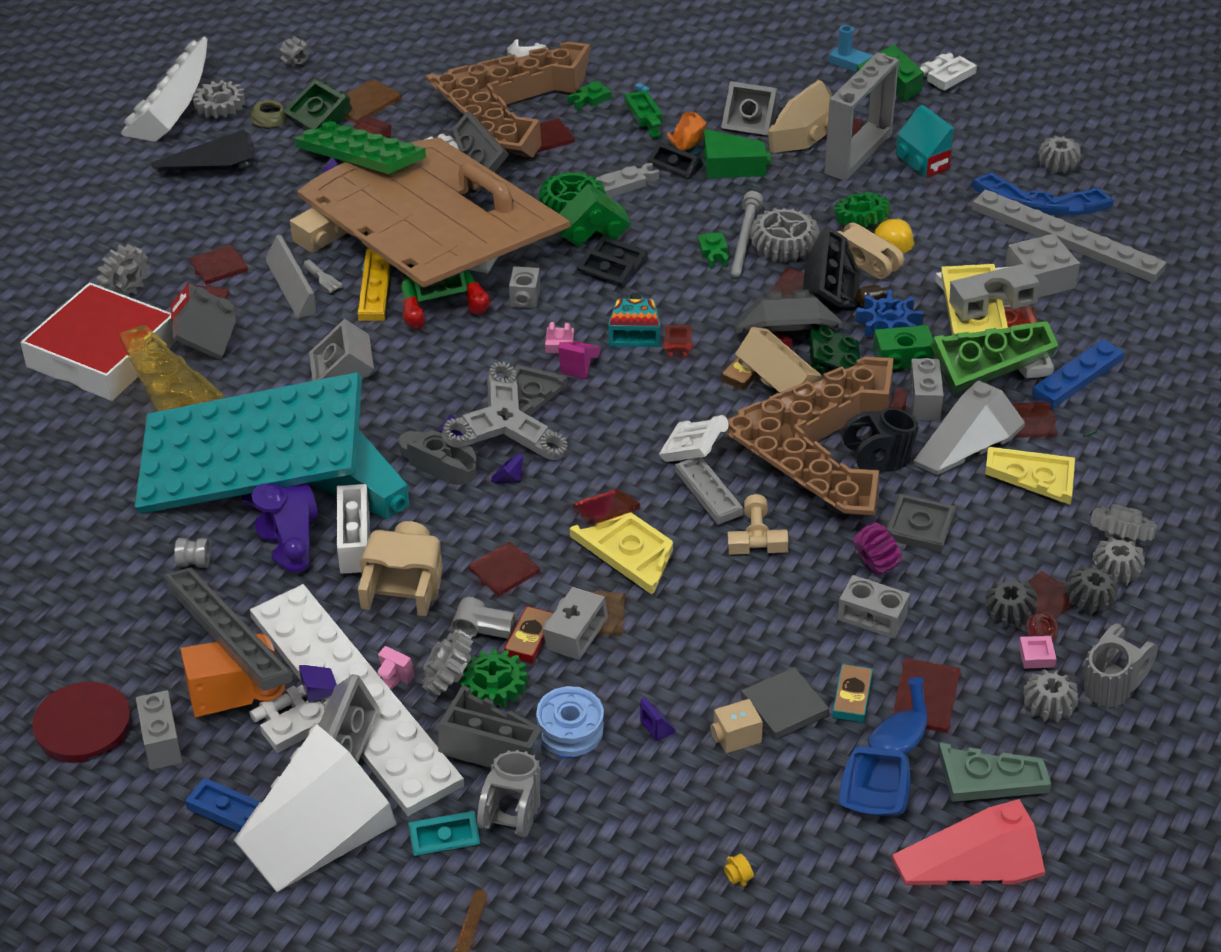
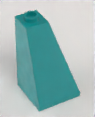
[308,430,410,519]

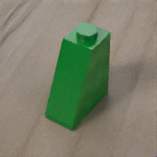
[703,130,771,179]

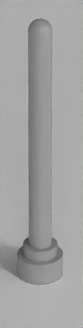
[731,191,763,278]

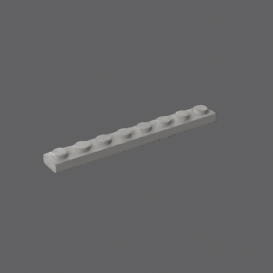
[972,190,1167,283]

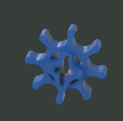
[855,290,924,337]

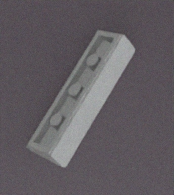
[266,235,316,318]

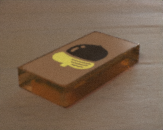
[720,356,759,391]

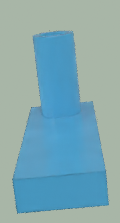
[828,25,874,72]

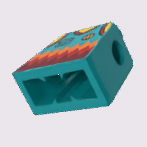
[609,293,660,347]

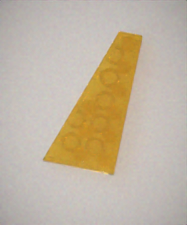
[119,325,225,412]

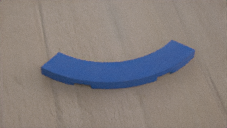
[971,172,1114,216]

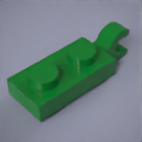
[624,90,662,138]

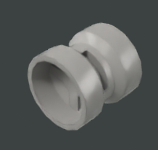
[175,538,211,568]

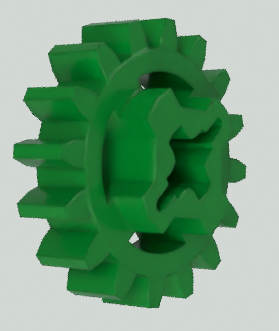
[834,192,890,227]
[459,648,528,708]

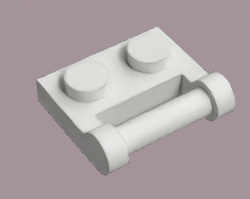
[659,415,729,462]

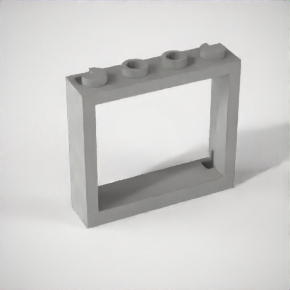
[824,52,899,181]

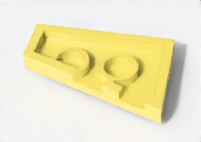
[985,447,1075,505]

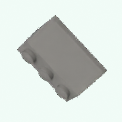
[319,674,380,763]

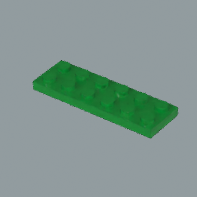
[294,121,427,174]

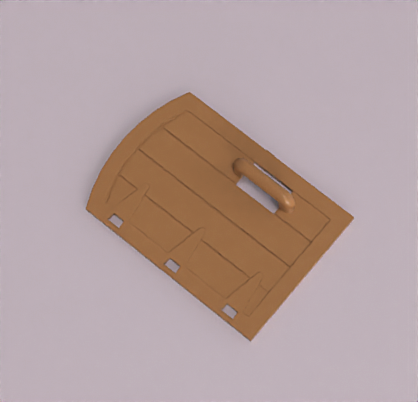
[297,138,570,287]

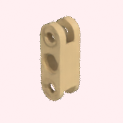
[837,222,905,280]

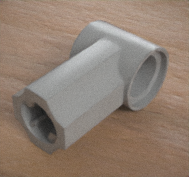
[451,597,517,639]

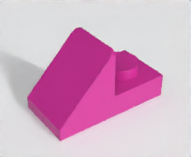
[558,341,601,379]

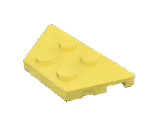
[570,512,673,594]

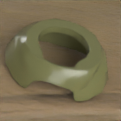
[250,100,286,128]

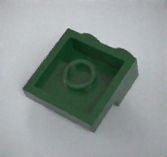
[283,79,353,130]

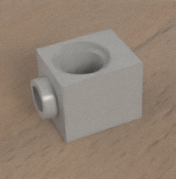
[509,266,540,308]

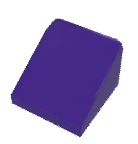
[299,665,337,702]
[640,697,676,741]

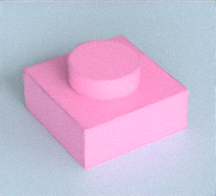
[1019,636,1057,669]

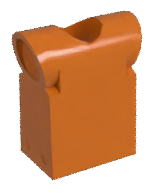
[180,633,285,718]

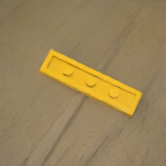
[358,248,392,321]

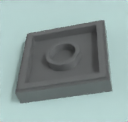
[886,493,956,553]
[741,667,829,740]

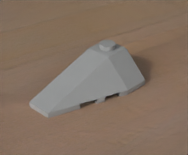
[914,381,1025,475]

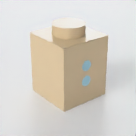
[710,699,763,753]

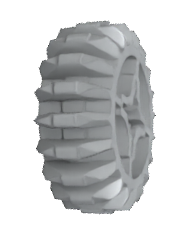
[750,207,820,263]

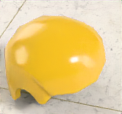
[874,219,914,254]

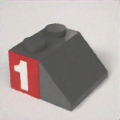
[170,283,236,360]

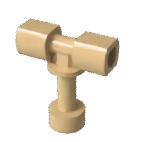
[728,494,788,555]

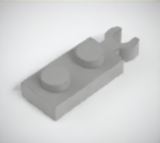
[596,163,659,198]

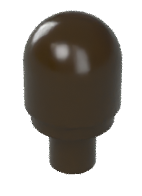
[856,284,891,307]

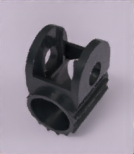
[841,408,919,472]

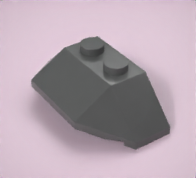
[734,290,844,334]

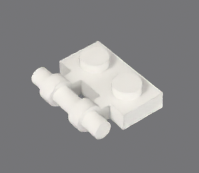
[920,53,977,90]
[250,685,324,753]

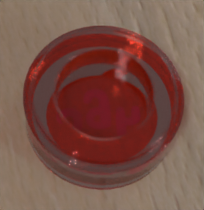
[1026,611,1058,640]

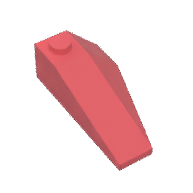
[892,799,1045,885]

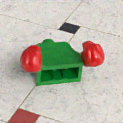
[401,269,490,330]

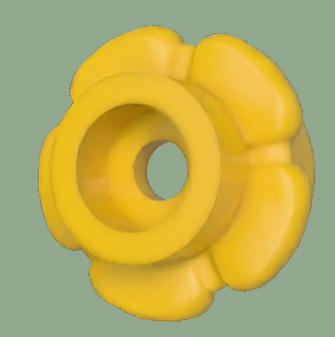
[724,853,754,887]

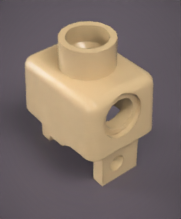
[358,521,443,616]

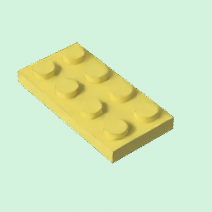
[941,264,1008,335]

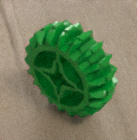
[538,171,606,214]

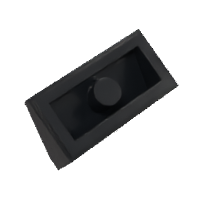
[647,142,704,179]

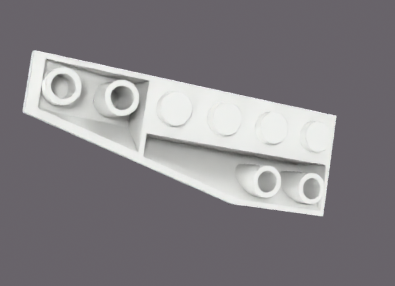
[121,36,208,142]

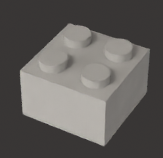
[1005,234,1080,298]

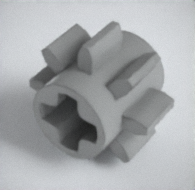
[279,36,309,67]

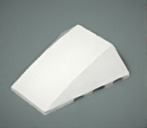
[234,723,397,892]

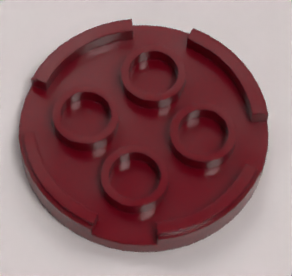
[32,682,131,762]

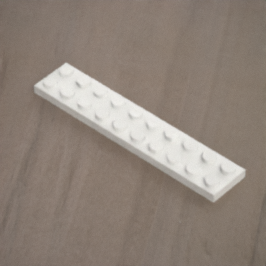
[250,584,464,816]

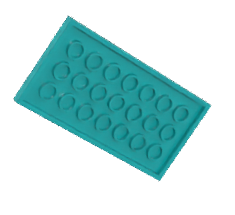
[135,372,362,514]

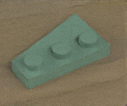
[938,742,1051,802]

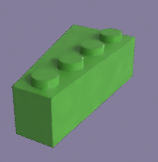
[930,321,1059,395]

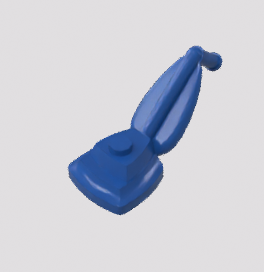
[839,677,927,816]

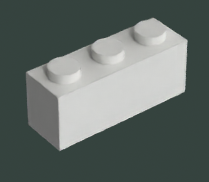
[337,484,370,574]

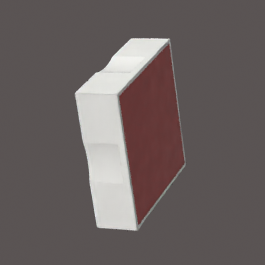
[20,282,177,401]

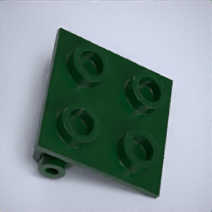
[809,324,860,375]

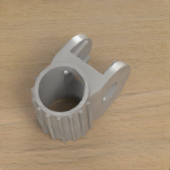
[1083,623,1158,709]
[477,750,541,837]

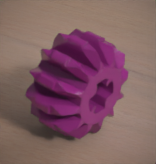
[854,522,902,575]

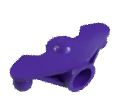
[242,483,318,573]

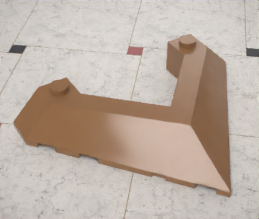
[425,41,591,158]
[724,356,893,516]

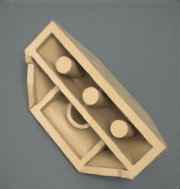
[768,80,832,153]

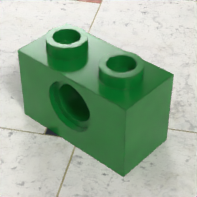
[873,325,934,370]

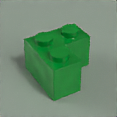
[856,44,924,102]
[559,183,631,247]

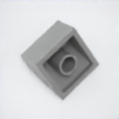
[721,81,780,136]
[309,319,374,381]

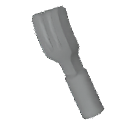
[303,259,343,294]

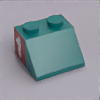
[896,105,954,178]

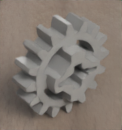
[193,80,245,118]
[96,244,150,297]
[1090,504,1157,543]
[422,629,473,696]

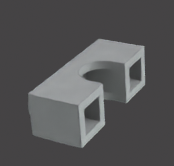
[949,263,1039,321]

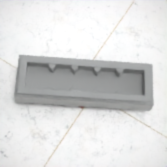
[675,457,743,525]

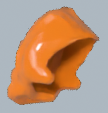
[667,112,707,151]

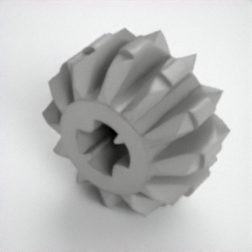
[1038,136,1081,174]
[1092,536,1145,586]
[1023,669,1079,723]

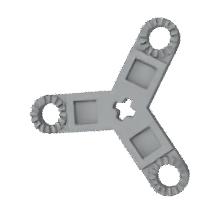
[441,362,568,460]

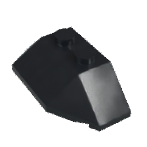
[802,225,860,309]

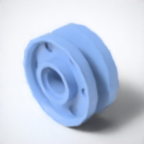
[536,686,604,757]

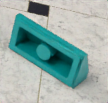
[408,811,480,856]

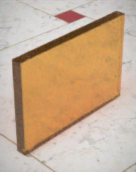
[345,79,402,124]

